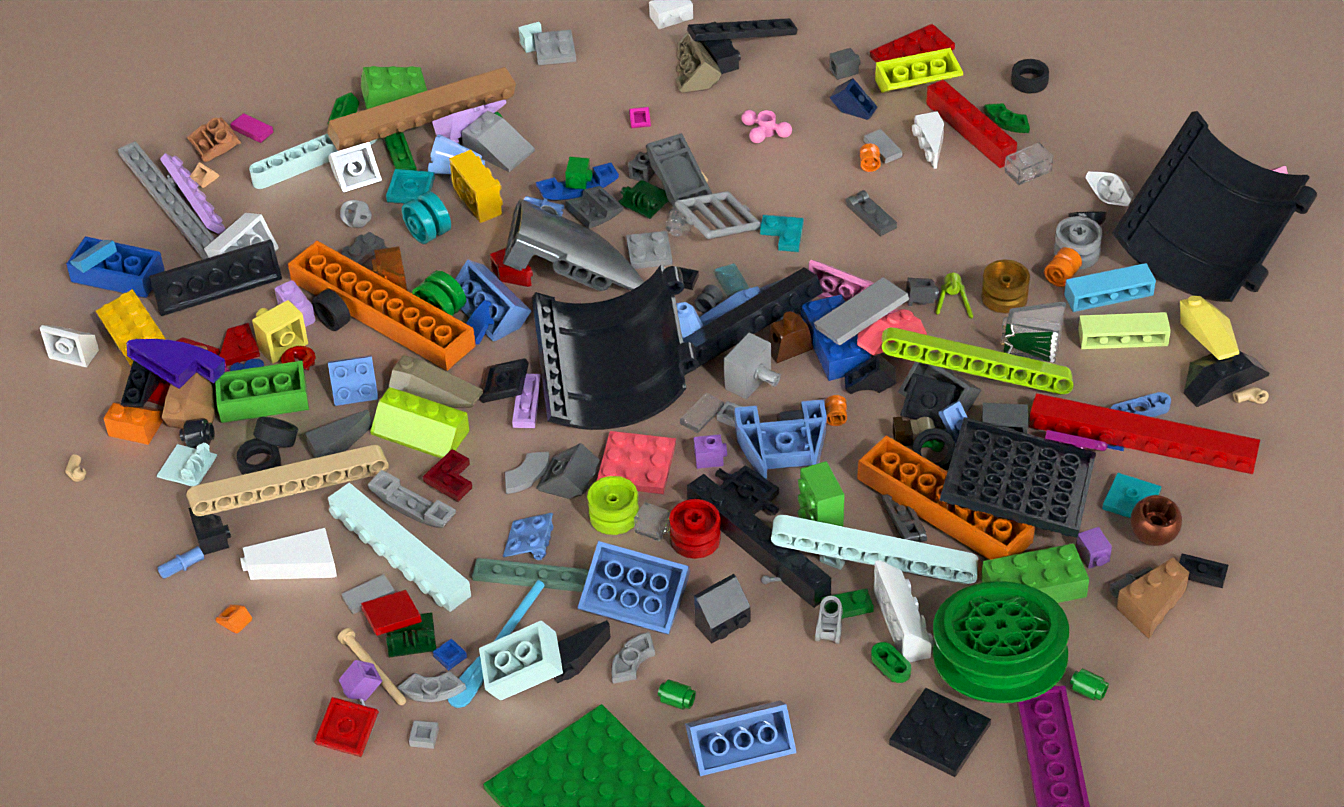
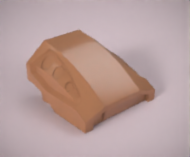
[187,117,241,162]

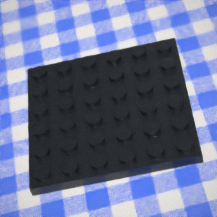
[940,417,1096,538]

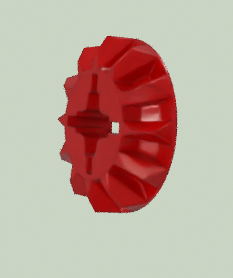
[281,346,316,371]

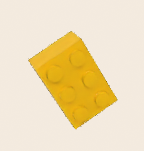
[449,150,503,223]

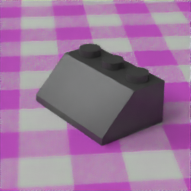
[898,361,981,413]

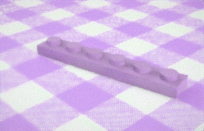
[160,153,226,235]

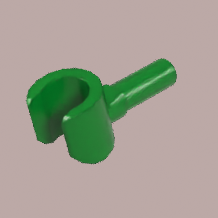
[912,439,945,452]

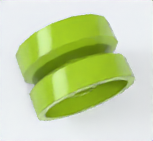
[587,476,639,535]

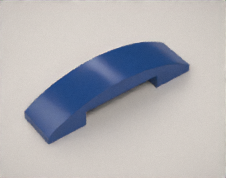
[536,162,619,200]

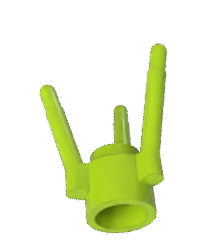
[936,272,973,319]

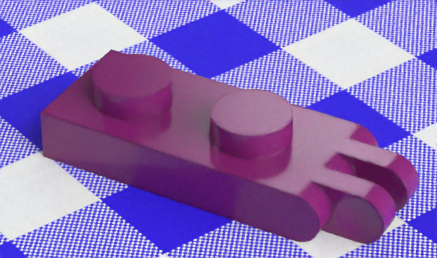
[1045,430,1108,451]

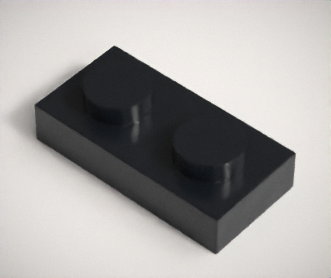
[1179,553,1229,588]

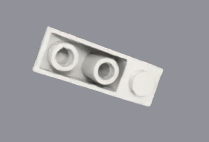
[912,111,944,169]

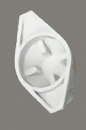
[1085,172,1134,206]

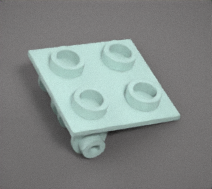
[157,443,217,487]

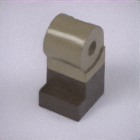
[892,416,935,446]

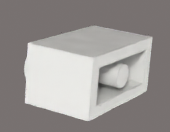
[649,0,693,29]

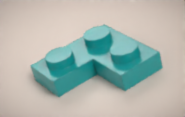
[760,215,804,252]

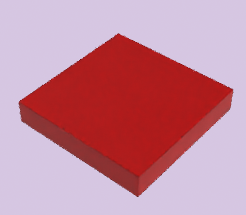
[361,590,422,636]
[314,697,379,757]

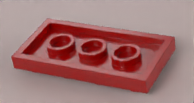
[870,24,955,62]

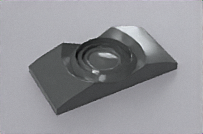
[646,133,712,215]

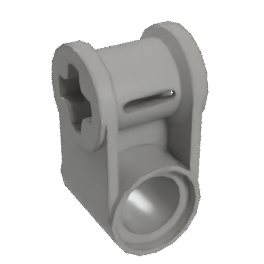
[815,596,843,644]

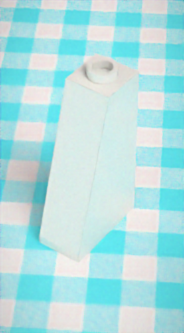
[240,528,337,580]

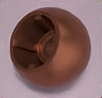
[1130,495,1182,546]

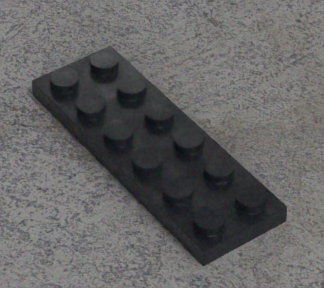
[149,239,282,316]

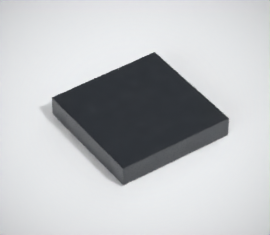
[480,358,529,403]
[900,373,956,429]

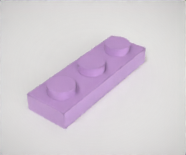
[512,374,541,428]

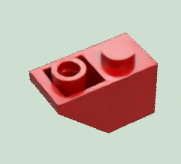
[490,248,533,287]

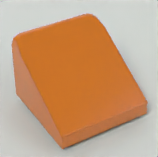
[215,604,252,633]

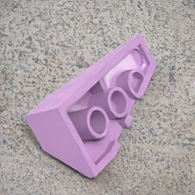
[432,100,506,143]

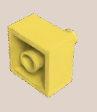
[252,300,308,364]

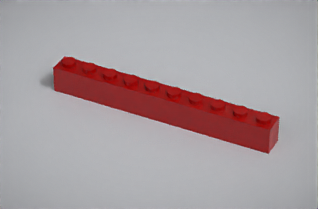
[1029,393,1260,474]

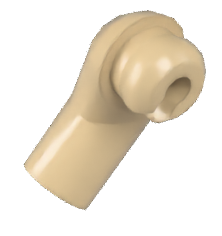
[65,454,86,482]

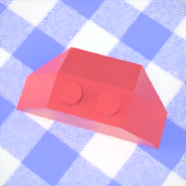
[857,309,927,356]

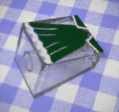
[1000,302,1066,363]

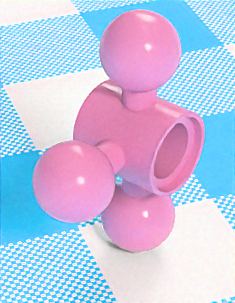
[741,110,792,143]

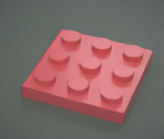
[597,431,676,494]

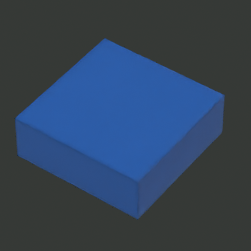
[433,639,467,671]

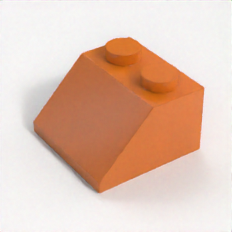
[103,402,163,445]

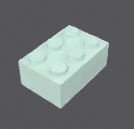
[479,621,563,701]

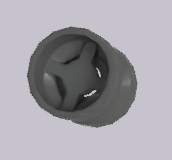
[694,285,723,314]

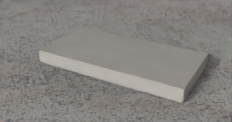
[814,277,909,345]

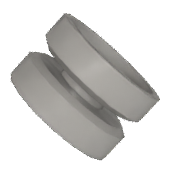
[1054,216,1103,269]

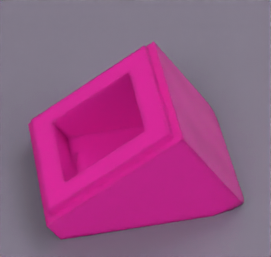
[629,107,651,128]

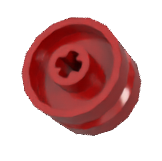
[669,499,721,559]

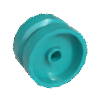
[401,191,451,244]

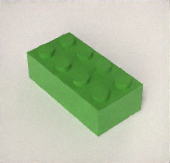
[215,361,309,423]
[981,543,1089,603]

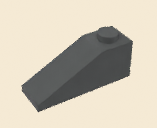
[306,409,372,458]

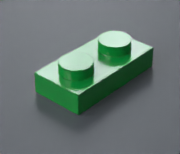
[821,588,874,619]

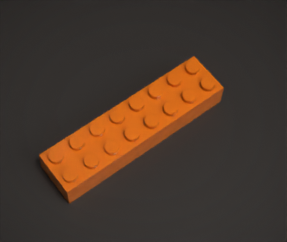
[857,435,1035,560]

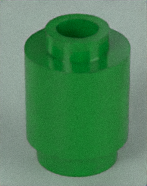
[1070,668,1109,701]
[658,679,696,710]

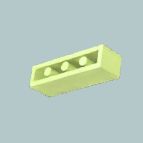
[1078,312,1171,349]

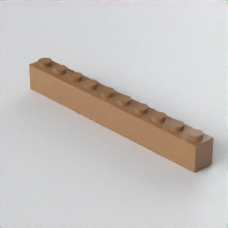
[327,67,516,151]

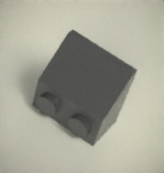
[536,443,600,499]

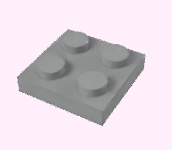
[533,30,576,65]
[626,231,673,269]

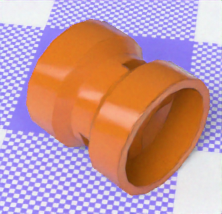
[860,143,881,172]
[825,395,847,426]

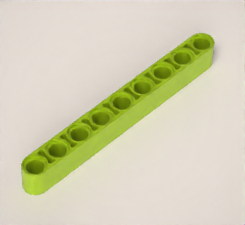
[882,327,1074,394]

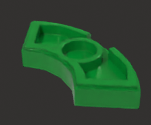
[984,103,1030,133]

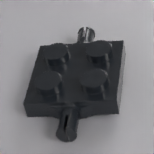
[715,465,779,515]

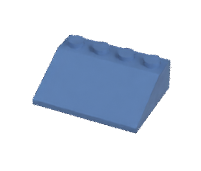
[578,541,691,635]

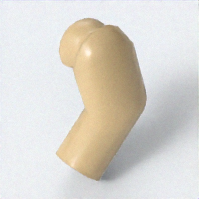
[1233,387,1269,404]

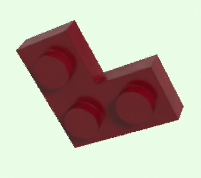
[423,449,473,502]

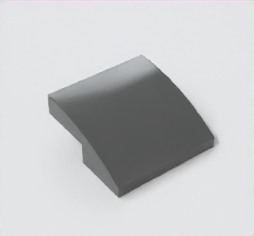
[565,186,624,229]

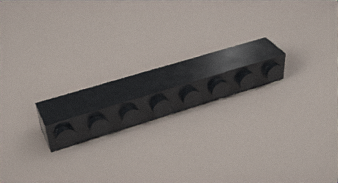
[683,267,823,376]
[687,474,832,608]

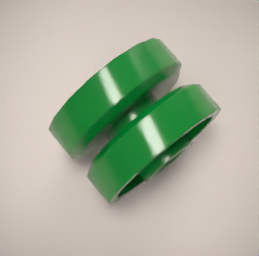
[412,270,466,316]

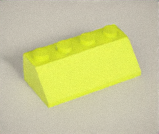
[875,48,963,93]

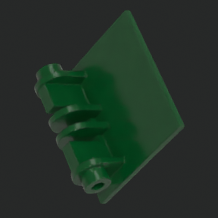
[618,180,668,219]
[386,612,436,658]

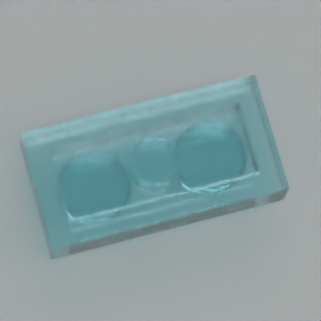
[715,263,750,297]

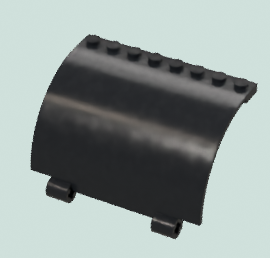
[1112,111,1317,302]
[532,265,699,430]

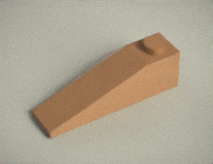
[162,345,216,428]

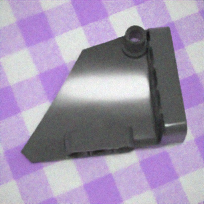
[503,199,644,291]

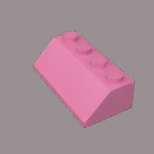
[809,260,874,302]

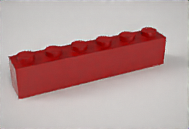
[926,79,1017,168]

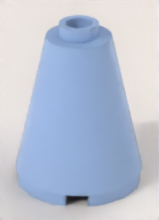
[428,134,485,175]

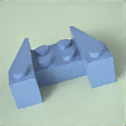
[735,399,827,479]

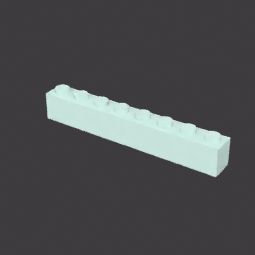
[328,483,471,612]

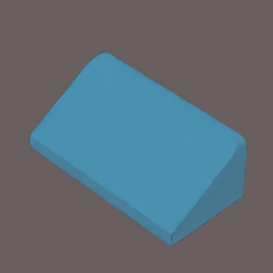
[70,240,117,273]

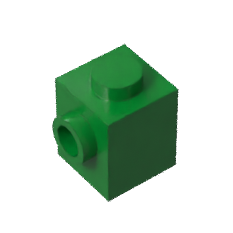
[565,156,592,189]

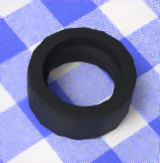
[1011,59,1049,94]
[312,289,351,331]
[253,416,299,447]
[912,428,955,470]
[237,438,281,475]

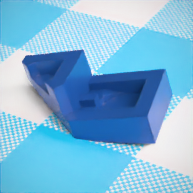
[466,300,494,344]

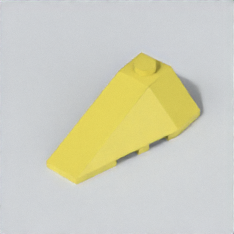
[1180,296,1239,360]

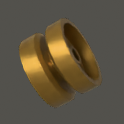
[981,259,1030,313]

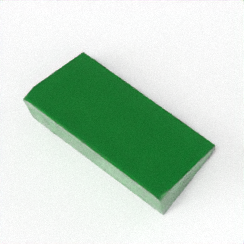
[328,92,360,125]

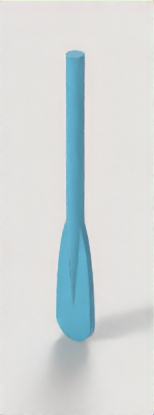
[448,580,545,708]

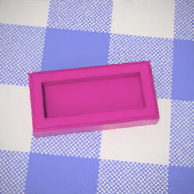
[230,113,274,143]

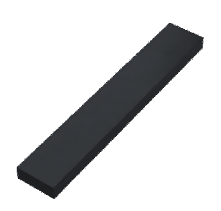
[687,18,798,41]

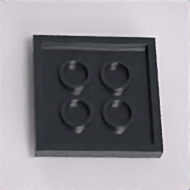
[889,688,991,777]

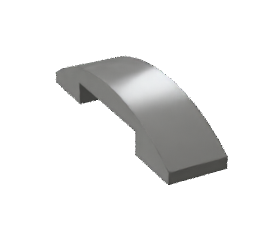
[368,470,456,528]

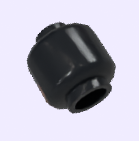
[180,418,215,448]

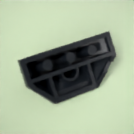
[1184,351,1270,407]

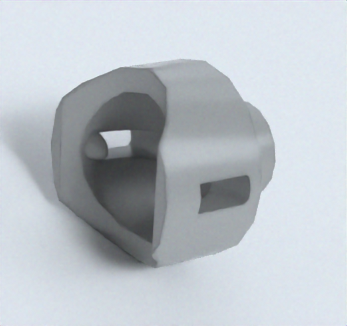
[340,200,372,228]

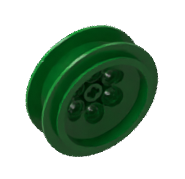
[933,581,1069,703]

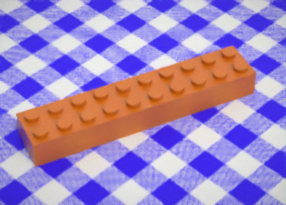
[288,241,476,371]

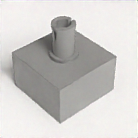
[724,333,781,400]

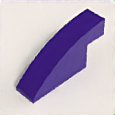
[126,339,225,389]

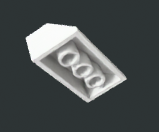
[874,560,934,662]

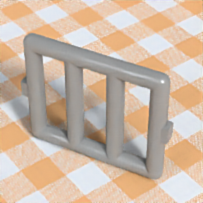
[675,191,761,239]

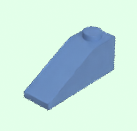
[699,286,761,326]

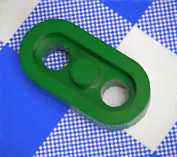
[871,642,911,683]

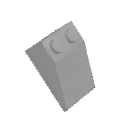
[462,110,535,172]

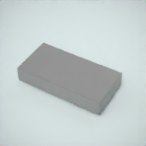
[864,129,902,164]
[342,574,395,614]

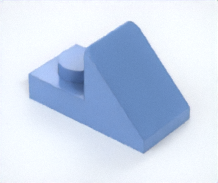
[938,401,968,446]

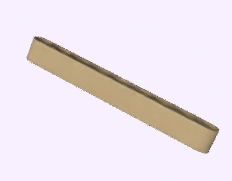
[186,445,389,516]

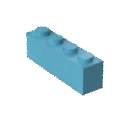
[1064,263,1156,312]

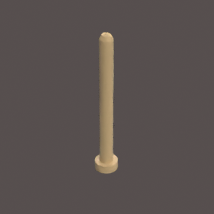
[338,628,406,705]

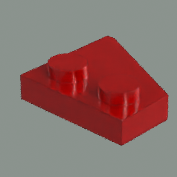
[219,323,260,367]

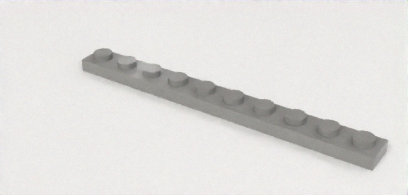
[118,141,215,259]

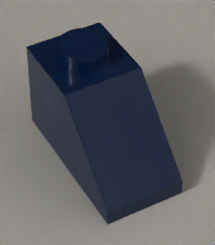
[829,78,877,120]

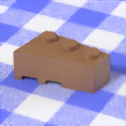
[1116,558,1189,639]

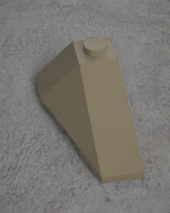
[676,32,722,93]
[388,355,483,407]

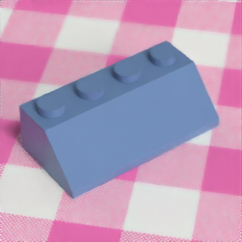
[455,260,531,341]
[685,701,797,776]

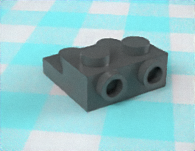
[341,232,401,277]

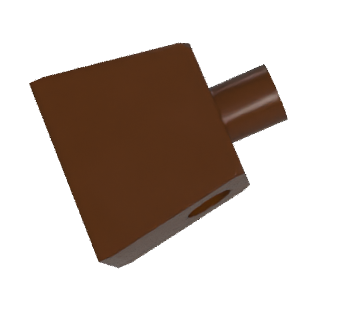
[768,312,813,363]

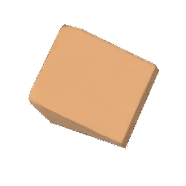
[190,162,220,188]

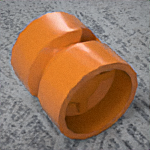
[1044,247,1082,287]

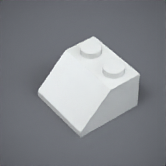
[328,142,382,192]
[40,325,99,368]

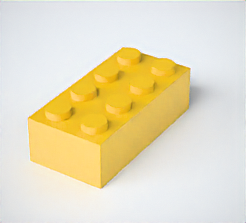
[96,289,166,367]

